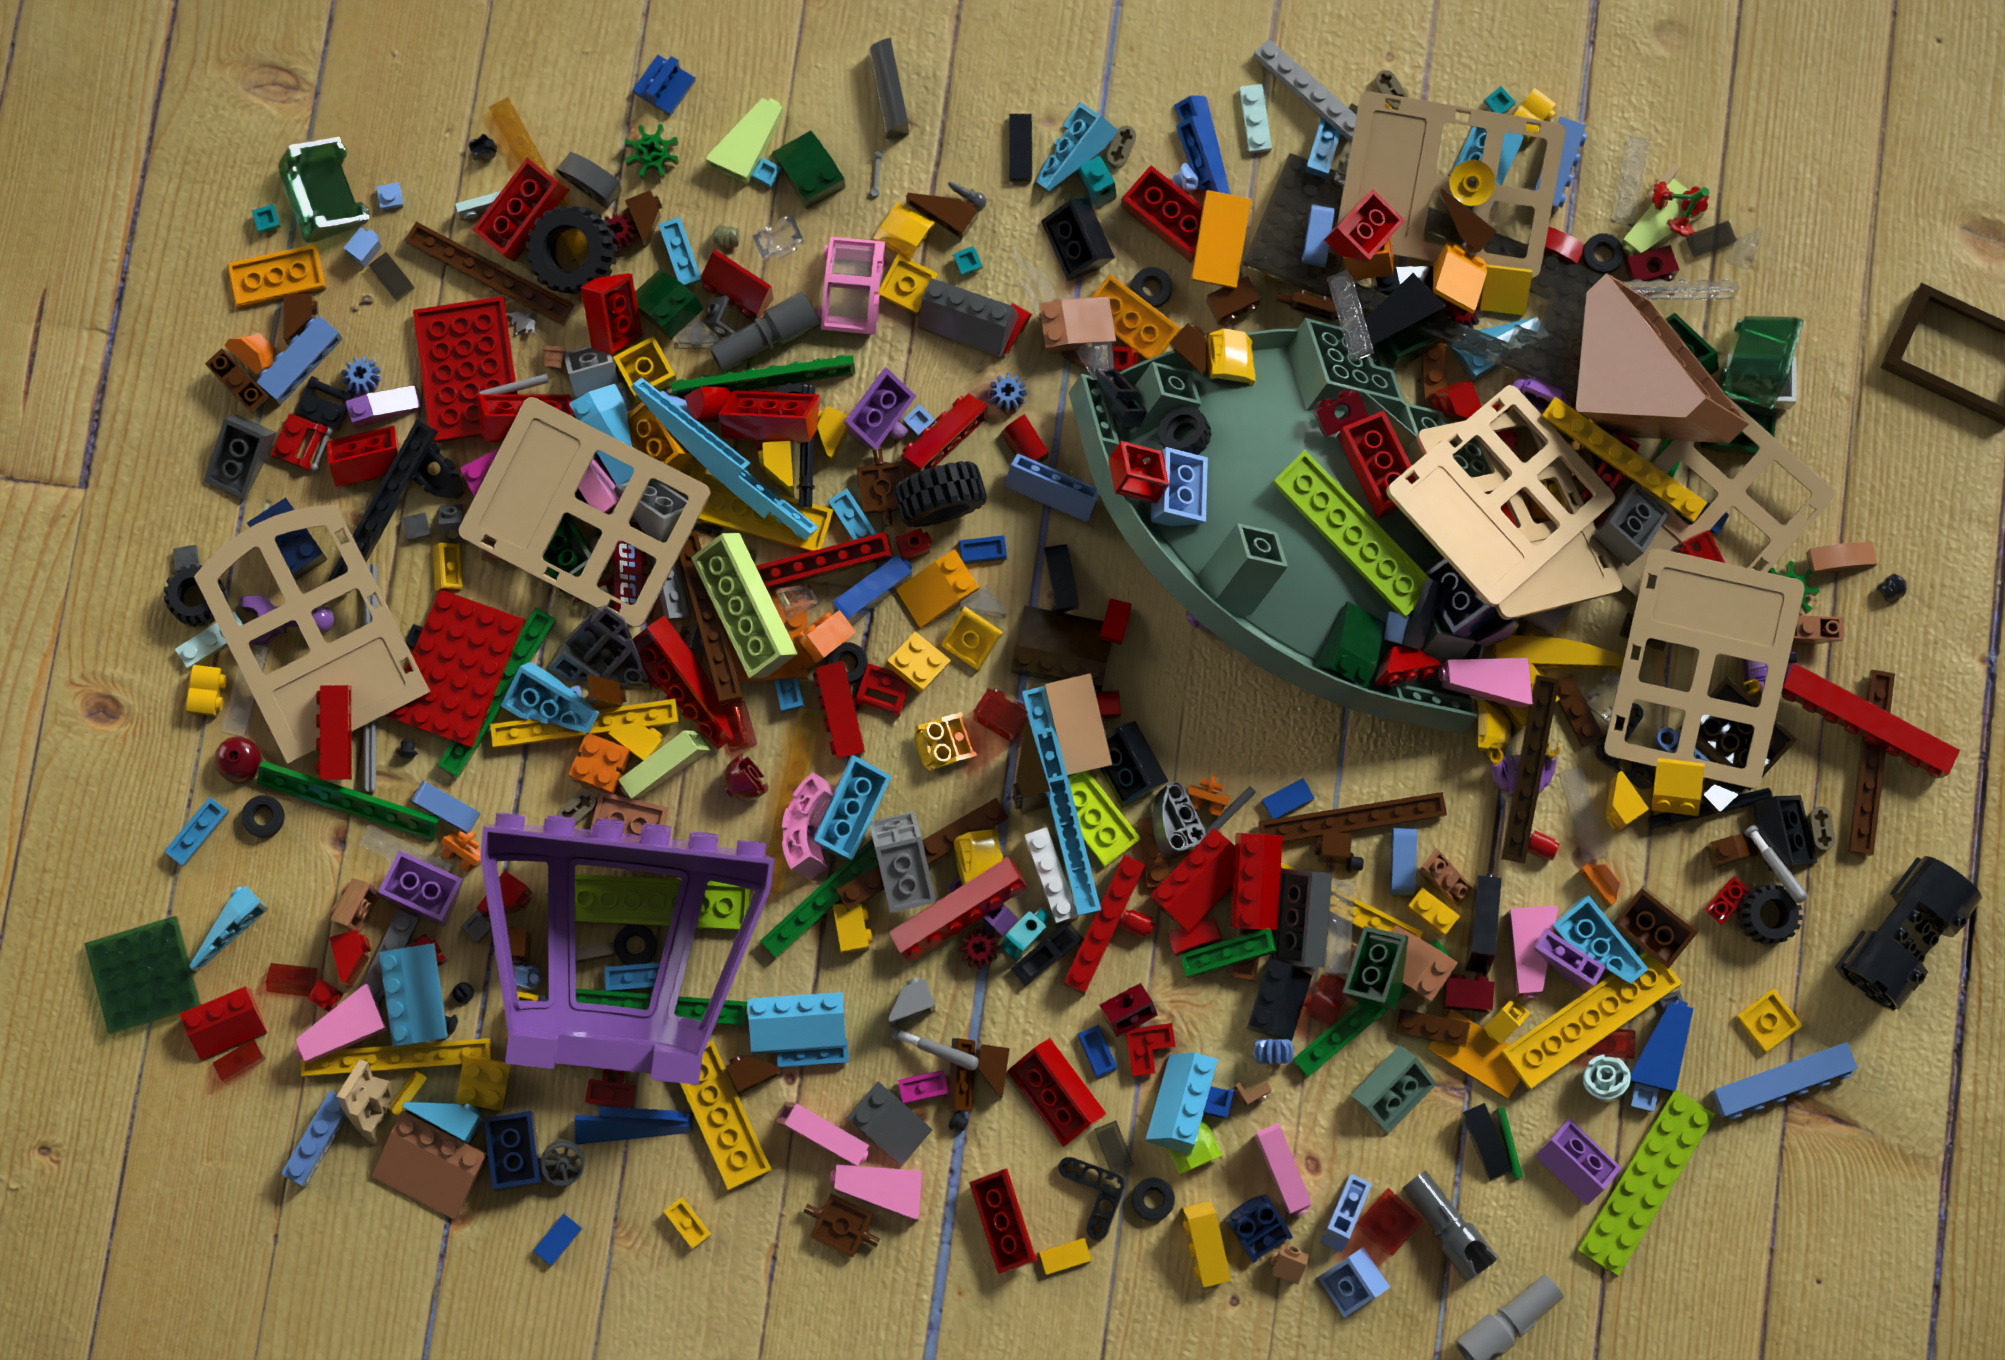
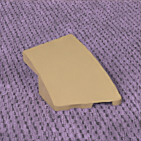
[336,1059,394,1144]

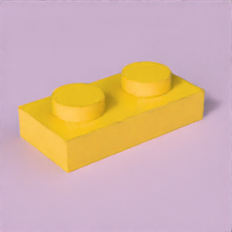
[663,1197,712,1249]

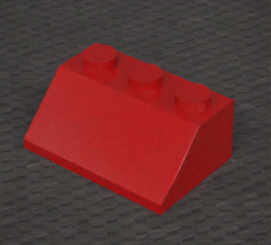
[1324,189,1405,262]
[700,249,774,319]
[581,273,642,355]
[327,425,400,487]
[179,986,268,1061]

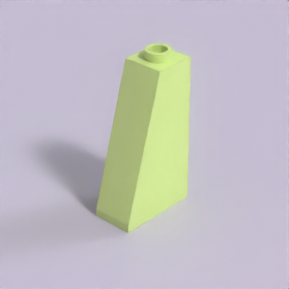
[706,98,784,185]
[1621,178,1709,256]
[619,730,711,799]

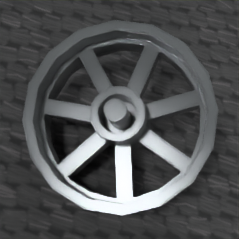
[541,1140,584,1186]

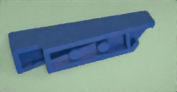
[1174,95,1231,195]
[575,1107,693,1145]

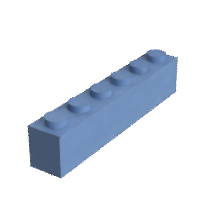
[1711,1042,1858,1120]

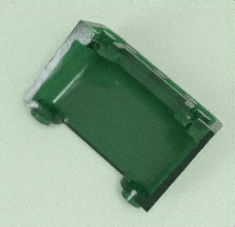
[279,137,370,243]
[1719,316,1804,409]

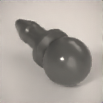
[948,181,987,210]

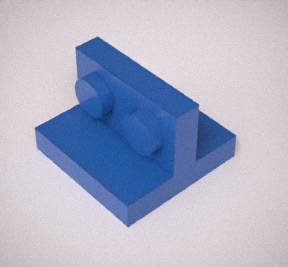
[633,54,696,116]

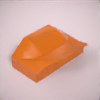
[224,333,276,375]
[1579,864,1621,908]

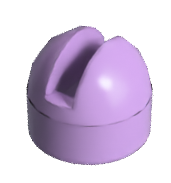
[889,421,908,439]

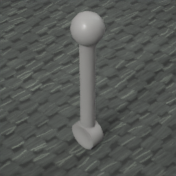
[870,151,883,197]
[310,427,332,472]

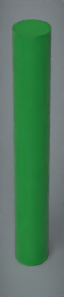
[1496,1107,1523,1179]

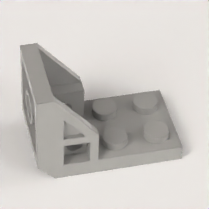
[869,811,936,913]

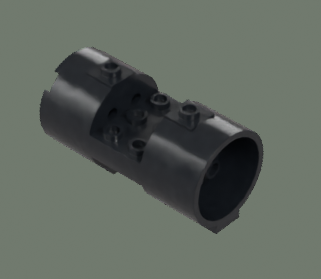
[1835,856,1982,1011]

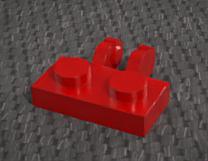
[585,1069,636,1108]

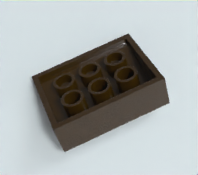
[1011,605,1112,691]
[1679,677,1797,791]
[1012,723,1051,814]

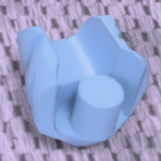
[1172,163,1198,192]
[514,965,542,990]

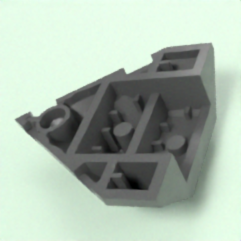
[549,605,652,690]

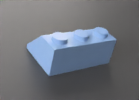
[1151,447,1208,527]

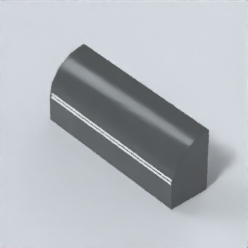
[869,38,909,138]

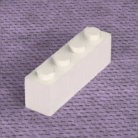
[1024,827,1078,926]

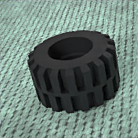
[163,564,227,627]
[1737,885,1803,944]

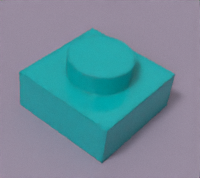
[1483,86,1516,114]
[251,204,281,234]
[953,246,983,277]

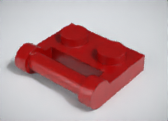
[271,413,327,470]
[855,663,910,717]

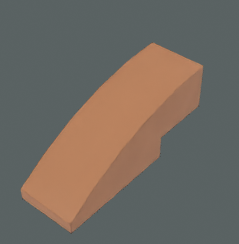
[1806,542,1877,575]

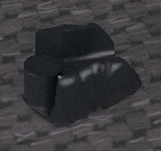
[468,134,497,161]
[1877,574,1907,603]

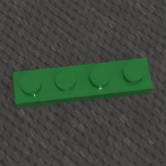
[1180,928,1277,978]

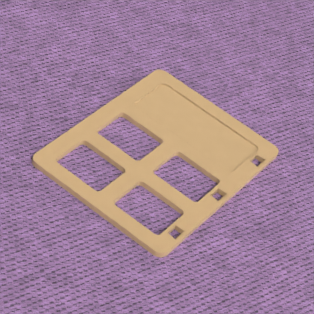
[1337,91,1566,278]
[1387,385,1615,607]
[459,397,710,627]
[1595,397,1834,598]
[1416,410,1622,620]
[1604,548,1805,788]

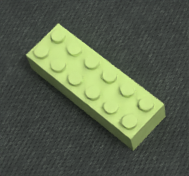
[691,533,798,678]

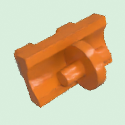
[1187,775,1230,816]
[440,831,481,872]

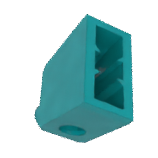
[1076,156,1117,208]
[1000,908,1050,962]

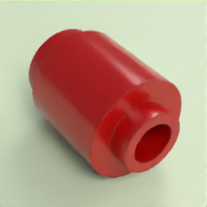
[1527,830,1560,861]
[1119,909,1155,939]

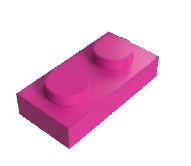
[898,1070,949,1104]

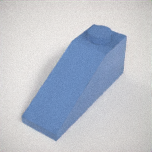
[1320,1174,1372,1253]

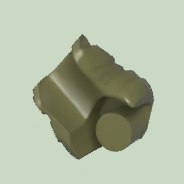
[712,225,739,250]

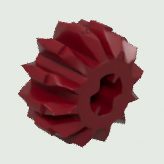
[604,212,637,252]
[1442,300,1482,333]
[959,929,999,970]

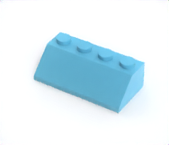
[1440,127,1524,211]
[812,755,892,861]
[379,944,448,1046]
[748,992,846,1054]
[1145,1053,1218,1155]

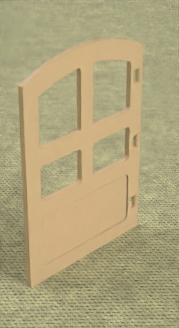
[194,505,430,764]

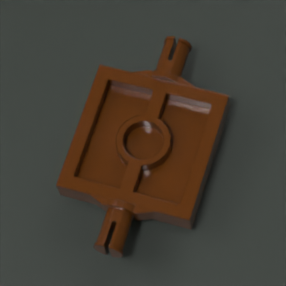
[1276,290,1353,323]
[857,449,905,527]
[803,1194,881,1258]

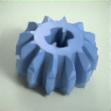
[342,356,381,395]
[988,373,1027,413]
[1254,1040,1294,1064]

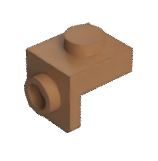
[1233,1082,1272,1107]

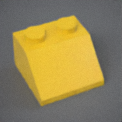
[759,441,795,497]
[1651,758,1705,816]
[1605,771,1649,832]

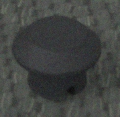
[397,740,418,758]
[1346,853,1364,874]
[453,982,474,1003]
[445,1015,458,1035]
[948,1111,968,1131]

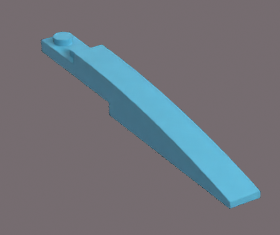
[631,378,818,540]
[1022,686,1101,916]

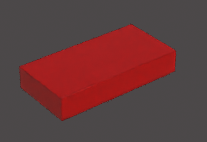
[1099,598,1132,645]

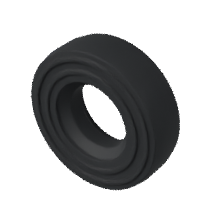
[1582,233,1624,275]
[1131,267,1172,308]
[826,642,868,684]
[242,795,285,838]
[614,924,657,965]
[1132,1178,1175,1221]

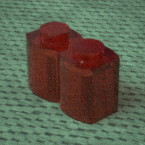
[1303,971,1348,1028]

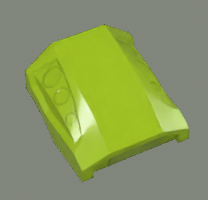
[1167,1114,1223,1175]

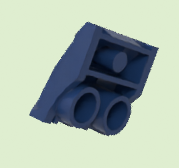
[1226,1194,1293,1263]

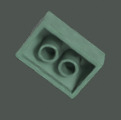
[1351,1045,1437,1134]

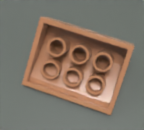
[371,1111,488,1220]

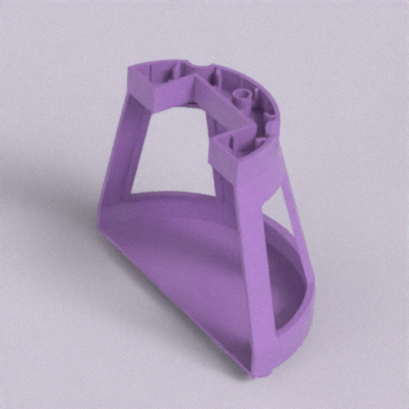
[480,813,774,1085]

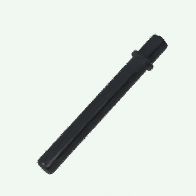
[797,385,815,509]
[1648,788,1773,829]

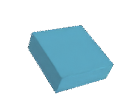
[751,157,782,189]

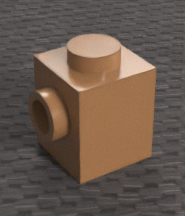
[1270,1244,1309,1285]

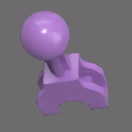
[240,595,334,645]

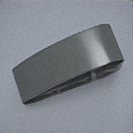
[556,152,622,209]
[1152,782,1206,858]

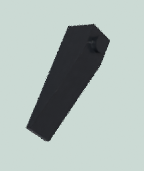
[1371,266,1433,301]

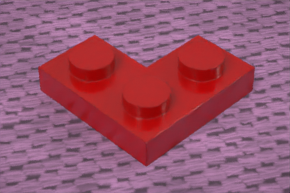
[1125,1023,1176,1077]

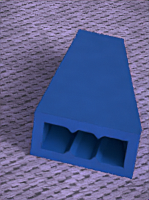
[832,555,912,626]
[1629,1000,1694,1092]

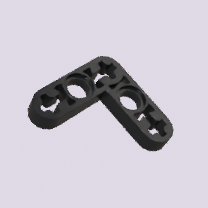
[1595,703,1655,789]
[1058,1157,1125,1240]

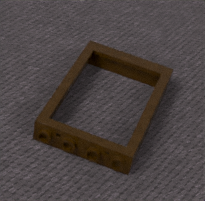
[1880,282,2005,425]

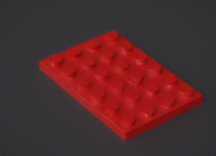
[413,296,518,443]
[386,589,526,749]

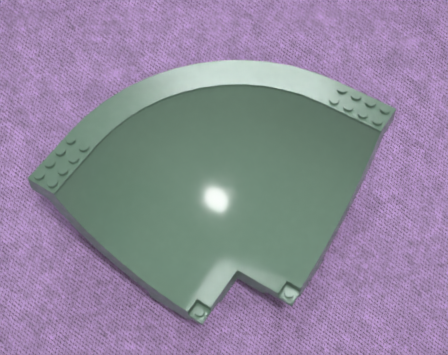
[1068,318,1492,734]

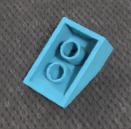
[402,1102,484,1145]

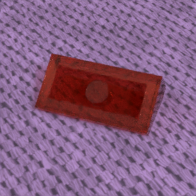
[722,701,757,752]
[266,963,318,997]
[1587,1029,1636,1059]
[212,1039,266,1083]

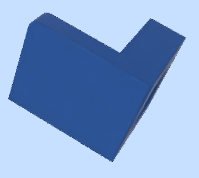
[1203,1086,1234,1119]

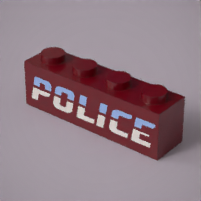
[614,522,648,613]

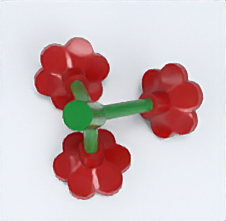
[1652,181,1709,237]

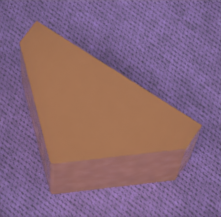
[1576,273,1749,443]

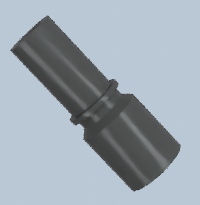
[709,291,820,372]
[1402,1170,1499,1282]

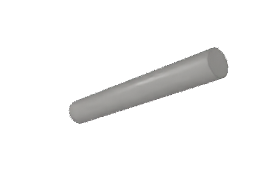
[479,374,549,394]

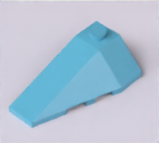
[1036,102,1118,191]
[1448,317,1549,383]
[569,384,634,485]
[501,662,600,733]
[190,885,268,972]
[1552,895,1648,984]

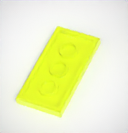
[1068,771,1141,868]

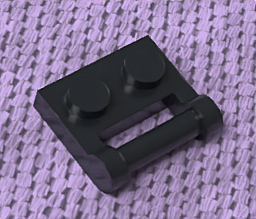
[296,376,355,431]

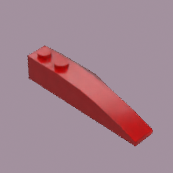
[633,616,733,749]

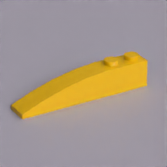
[1493,632,1624,670]

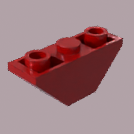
[1375,645,1441,687]

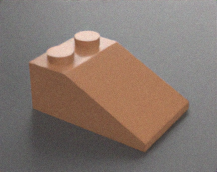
[1039,297,1116,354]
[330,878,380,932]
[1392,925,1458,1005]

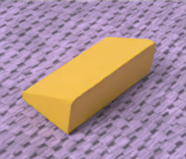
[432,543,463,591]

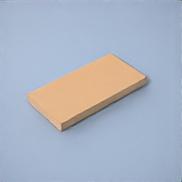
[1045,673,1112,775]

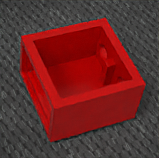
[1108,441,1169,504]
[1677,530,1725,563]

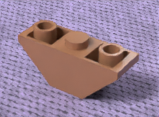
[1792,616,1844,645]
[1418,849,1472,906]

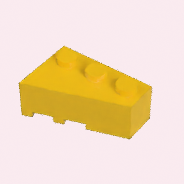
[1182,1201,1231,1288]

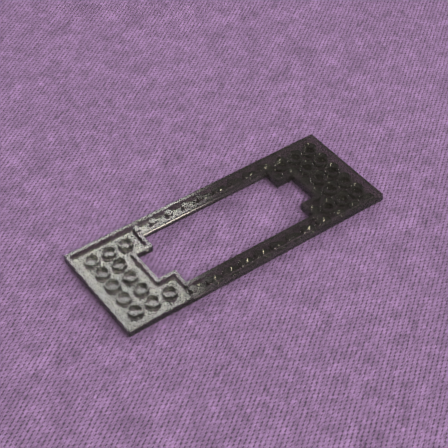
[1243,153,1629,395]

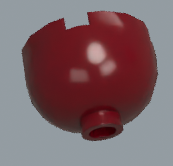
[214,736,263,784]
[724,754,768,802]

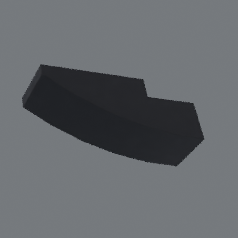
[1095,369,1146,427]
[1044,544,1079,613]
[1011,922,1084,987]
[1461,1103,1511,1180]

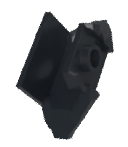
[413,442,464,499]

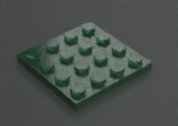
[84,916,201,1034]

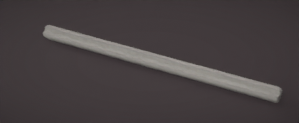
[363,564,377,793]

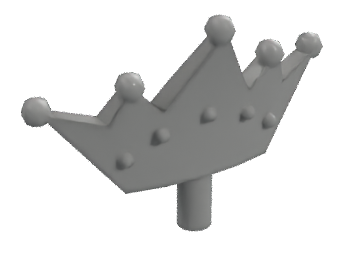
[507,311,536,336]

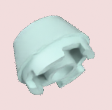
[1583,1055,1631,1102]

